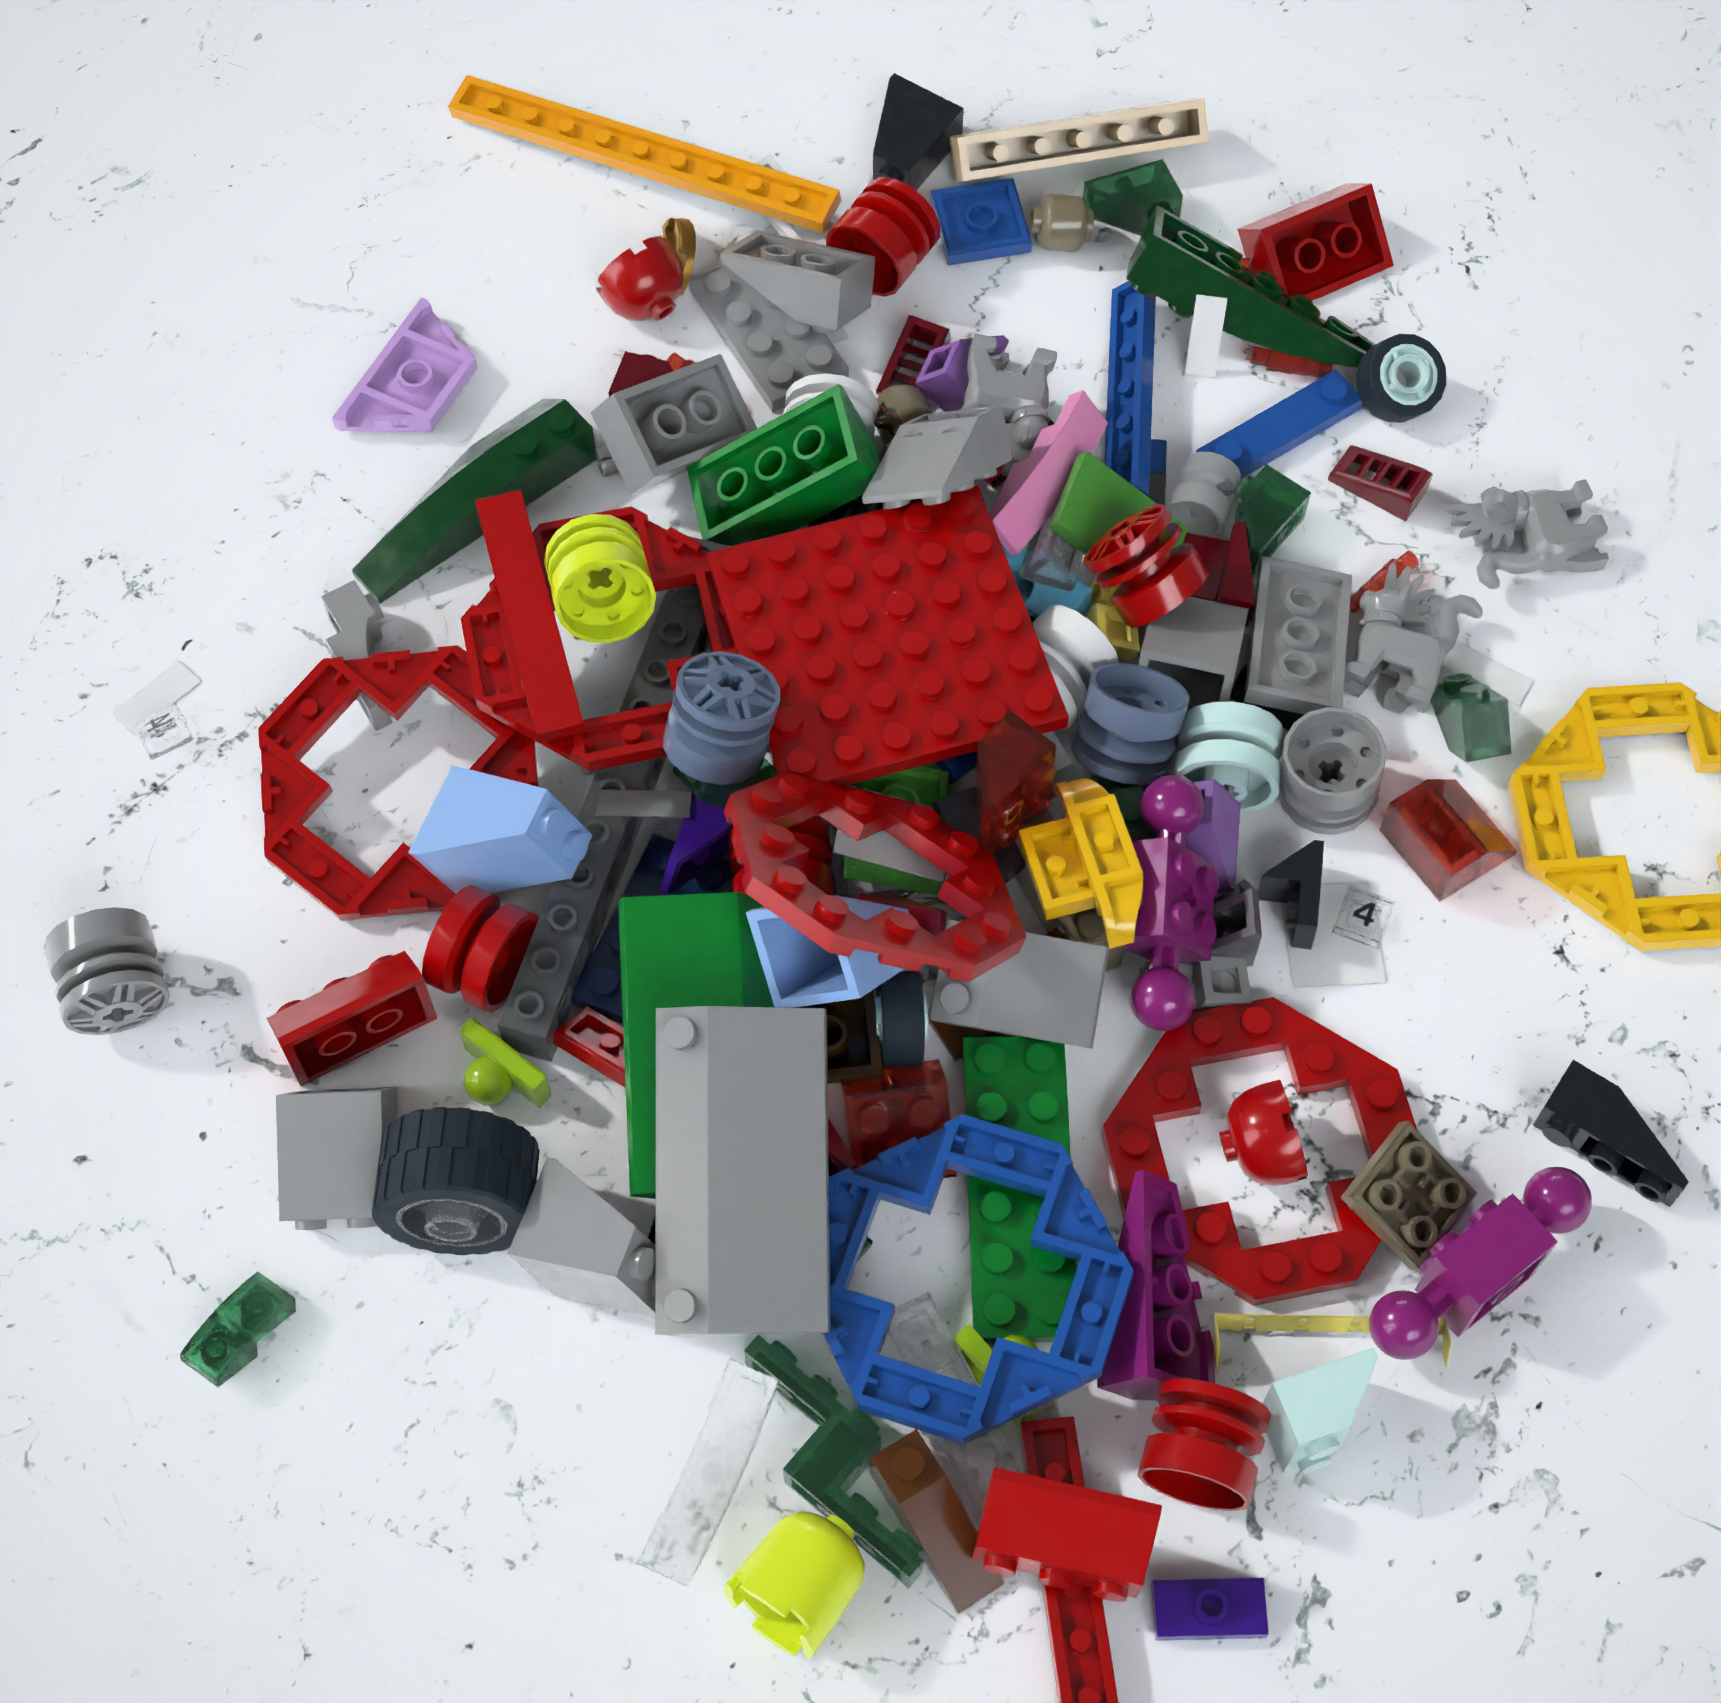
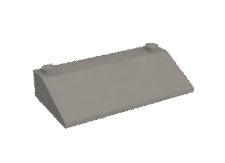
[655,1006,830,1336]

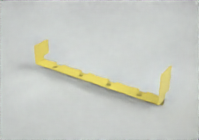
[1213,1313,1451,1373]

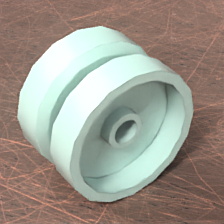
[1173,702,1284,813]

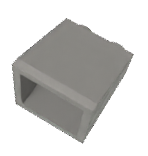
[1138,597,1248,737]
[276,1087,398,1230]
[508,1157,655,1317]

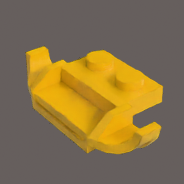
[1019,778,1144,949]

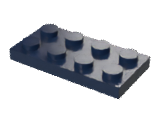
[571,834,735,1024]

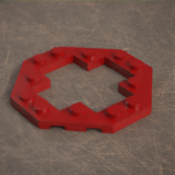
[460,506,736,771]
[258,645,539,921]
[724,772,1027,982]
[1101,997,1417,1306]

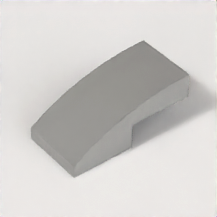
[1139,956,1252,1012]

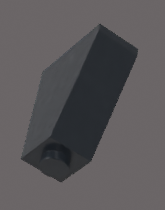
[873,73,964,191]

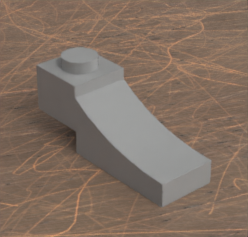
[321,580,393,731]

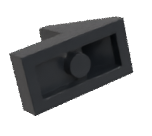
[1258,840,1324,950]

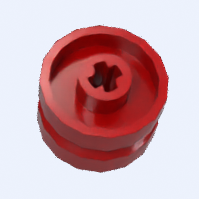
[422,884,539,1013]

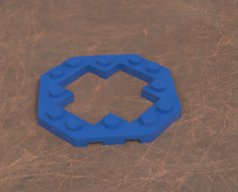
[822,1114,1134,1445]

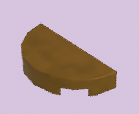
[662,217,696,295]

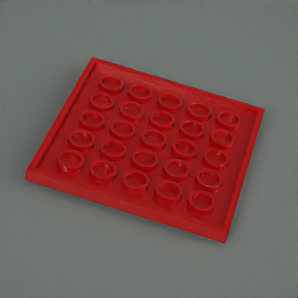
[706,485,1069,786]

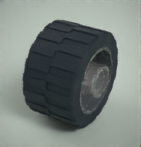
[372,1107,540,1255]

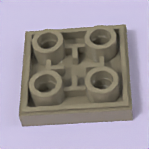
[1340,1121,1477,1270]

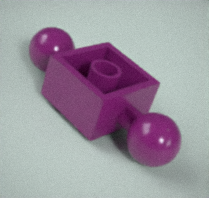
[1122,775,1219,1031]
[1369,1166,1592,1360]

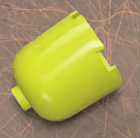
[724,1511,865,1659]

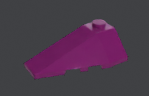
[1097,1170,1215,1400]

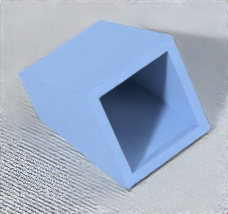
[408,765,593,894]
[746,895,909,1008]

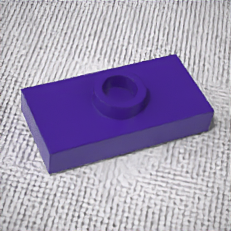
[1151,1578,1269,1641]

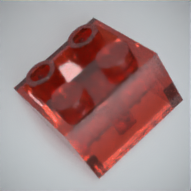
[975,710,1056,854]
[1379,779,1517,902]
[839,1059,957,1179]

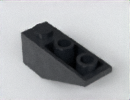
[1533,1059,1689,1207]

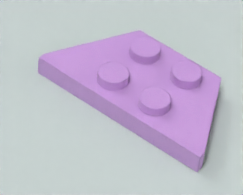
[332,297,478,432]

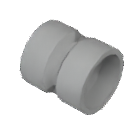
[1167,451,1241,537]

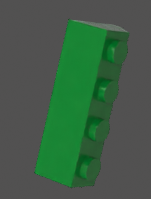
[686,384,881,546]

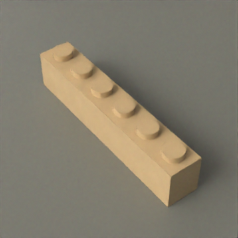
[948,97,1209,181]

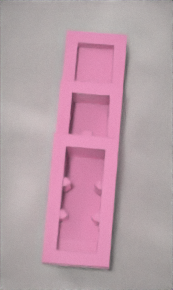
[990,390,1108,556]

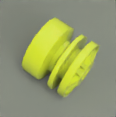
[544,514,656,643]

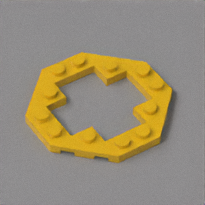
[1507,682,1721,951]

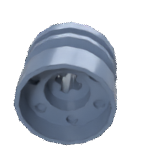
[663,651,780,785]
[1071,663,1190,785]

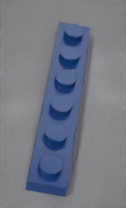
[1104,281,1156,496]

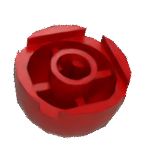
[596,236,684,321]
[1219,1080,1308,1186]

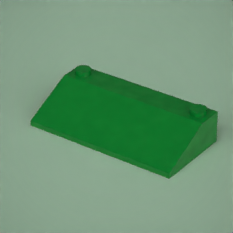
[618,892,774,1199]

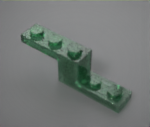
[744,1335,924,1589]

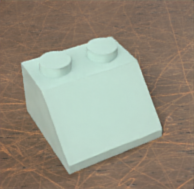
[1262,1347,1379,1474]

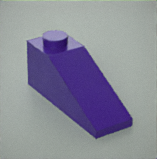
[660,780,753,895]

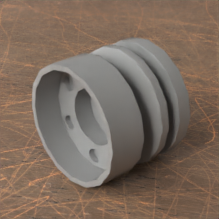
[1278,707,1386,835]
[44,907,170,1035]

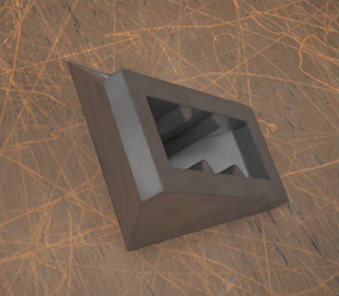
[1184,879,1262,967]

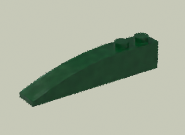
[1126,205,1375,368]
[352,399,596,604]

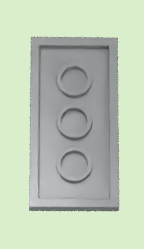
[689,265,849,413]
[1244,556,1352,715]

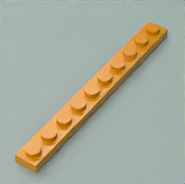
[448,75,841,234]

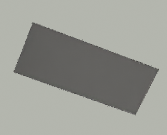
[595,790,692,818]

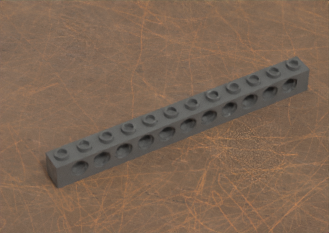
[497,536,731,1062]

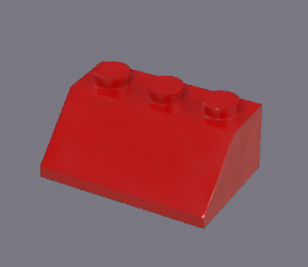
[1237,183,1394,301]
[266,950,438,1086]
[972,1467,1162,1602]

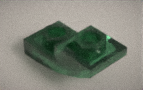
[180,1271,296,1388]

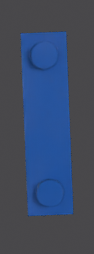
[1196,369,1362,480]

